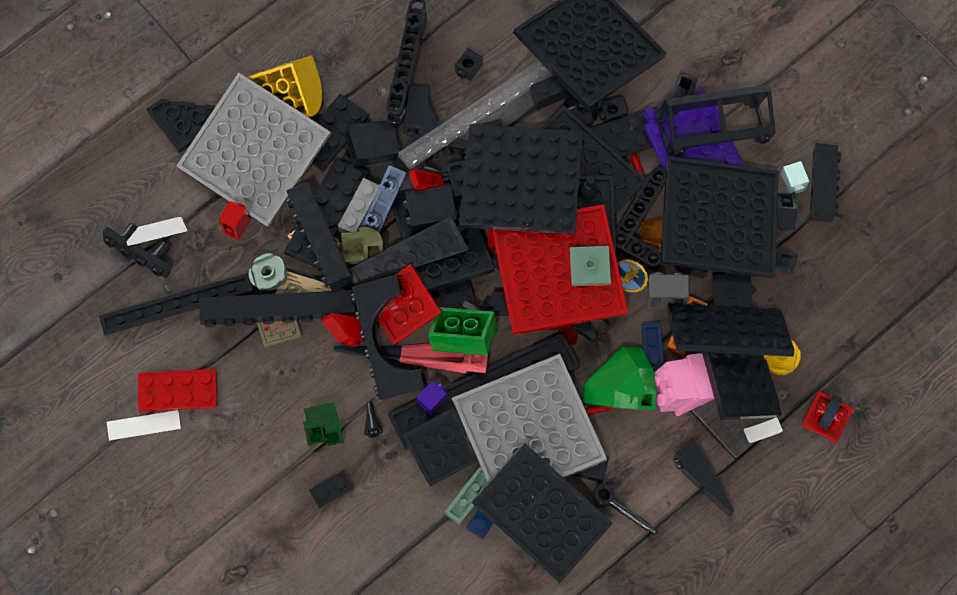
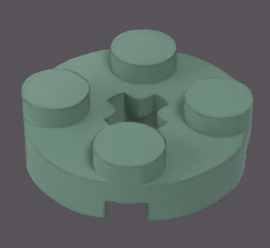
[249,253,287,292]

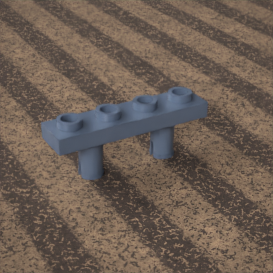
[361,165,407,234]

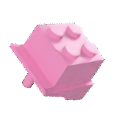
[654,353,715,416]

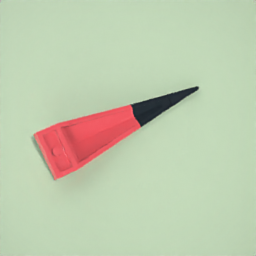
[334,343,488,373]

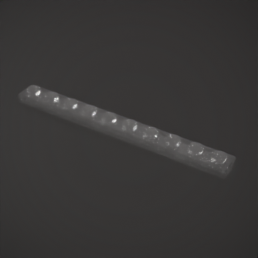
[398,60,553,169]

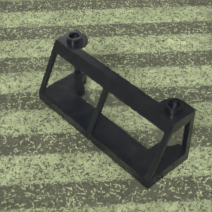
[655,84,776,157]

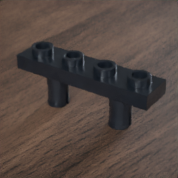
[102,222,170,279]

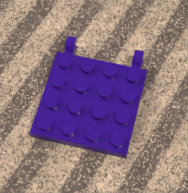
[643,88,743,171]

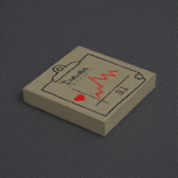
[257,320,301,348]

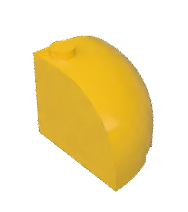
[247,55,322,117]

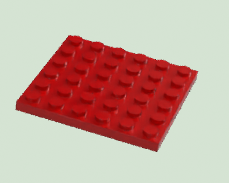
[491,204,628,335]

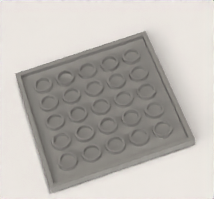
[177,73,331,227]
[452,354,607,483]

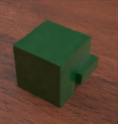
[303,402,344,446]

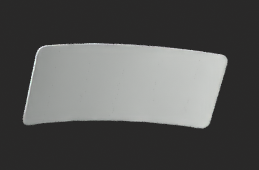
[744,418,783,443]

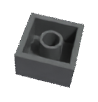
[647,272,689,309]

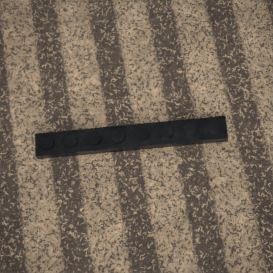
[99,273,253,336]

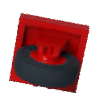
[801,391,854,443]

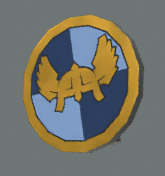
[617,259,649,292]

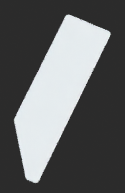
[127,217,187,246]

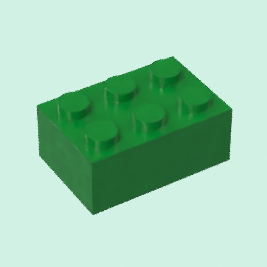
[428,307,498,356]

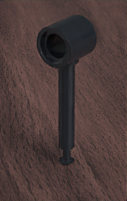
[592,484,658,536]

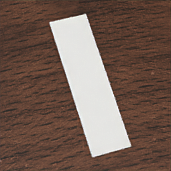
[107,410,181,440]

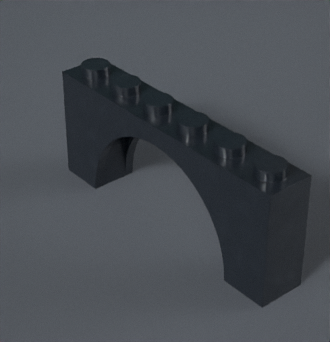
[351,274,428,400]

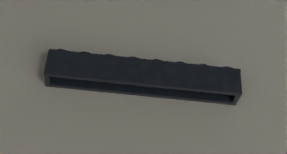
[199,290,355,328]

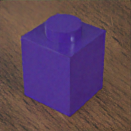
[416,381,447,415]

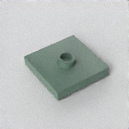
[570,246,611,286]

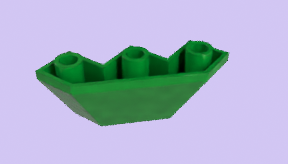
[582,346,657,410]

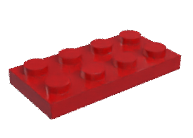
[138,369,217,412]

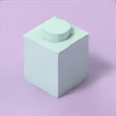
[781,161,809,193]

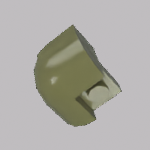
[340,227,383,277]

